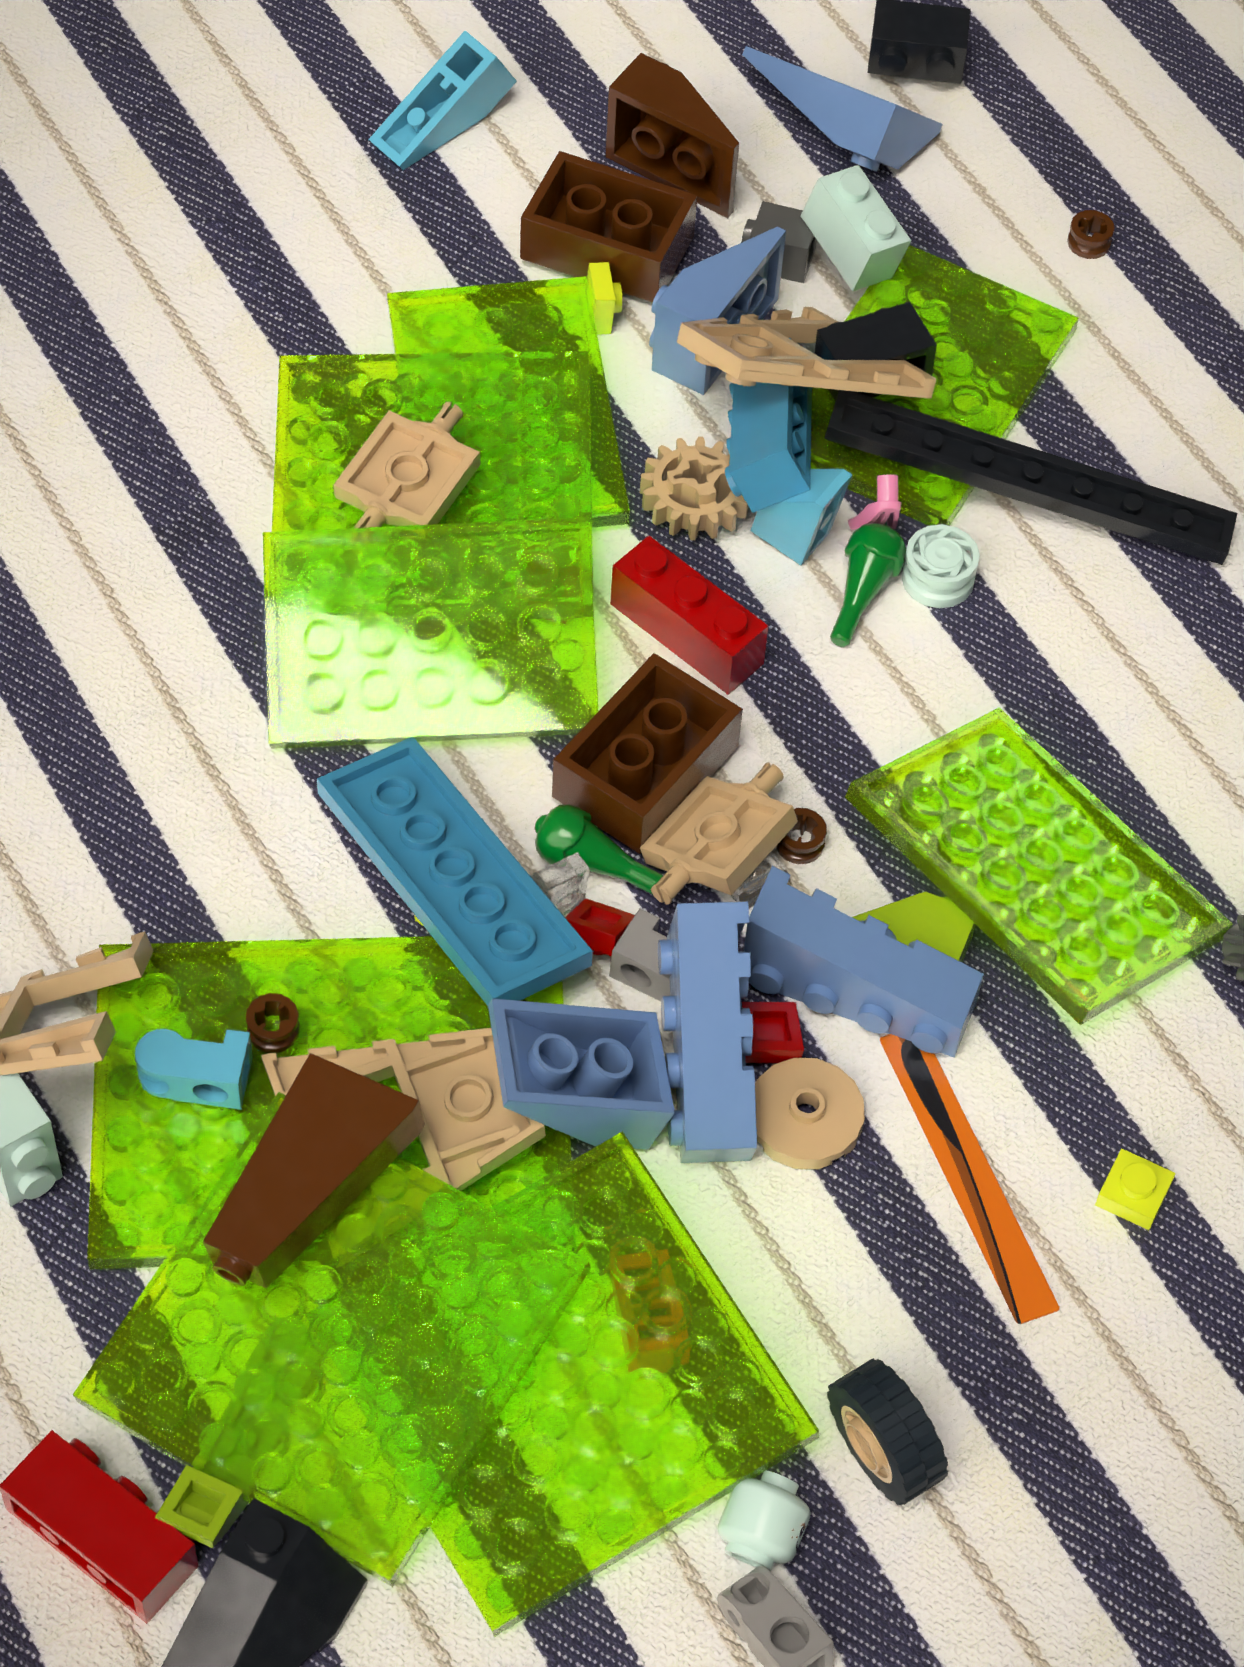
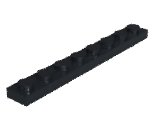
[824,390,1237,565]

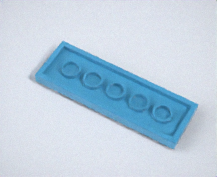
[317,736,593,1006]

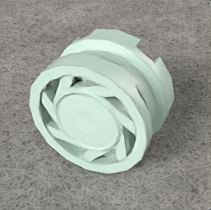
[901,524,980,608]

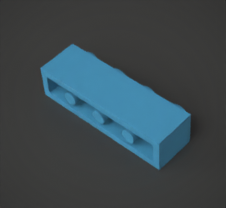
[725,338,812,513]

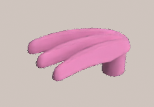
[847,475,902,530]

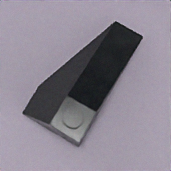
[161,1498,368,1667]

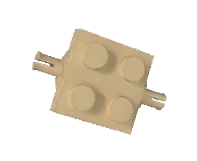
[333,402,481,546]
[640,762,798,905]

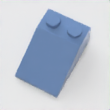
[649,227,786,395]
[488,998,675,1150]

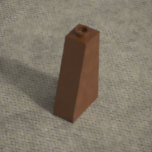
[203,1053,425,1289]

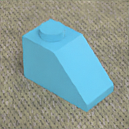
[750,469,852,566]

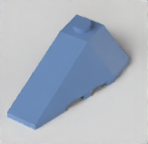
[742,46,943,172]

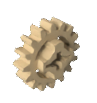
[640,436,749,540]

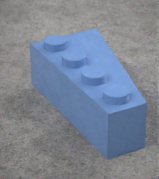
[744,866,984,1058]
[658,902,757,1163]

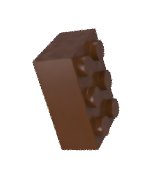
[520,151,697,302]
[552,653,743,854]

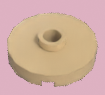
[755,1058,865,1169]

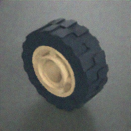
[827,1358,948,1505]

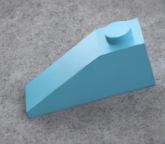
[368,31,517,170]

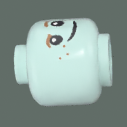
[717,1470,811,1571]

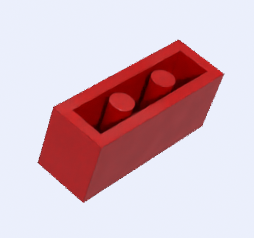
[610,535,769,695]
[0,1430,199,1624]

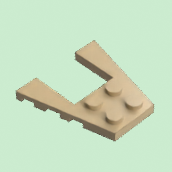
[677,307,937,398]
[0,931,154,1076]
[261,1028,546,1269]

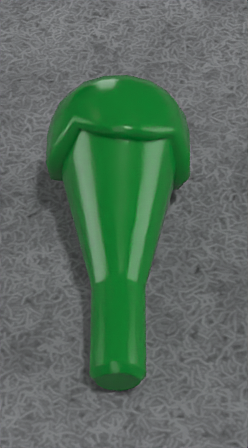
[830,523,906,647]
[534,804,664,895]

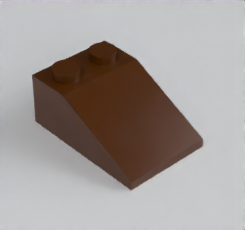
[605,53,739,218]

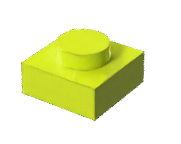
[585,262,622,335]
[1095,1148,1176,1230]

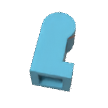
[135,1029,253,1110]

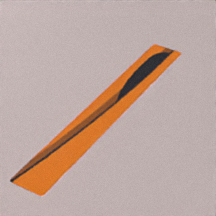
[880,1034,1060,1324]

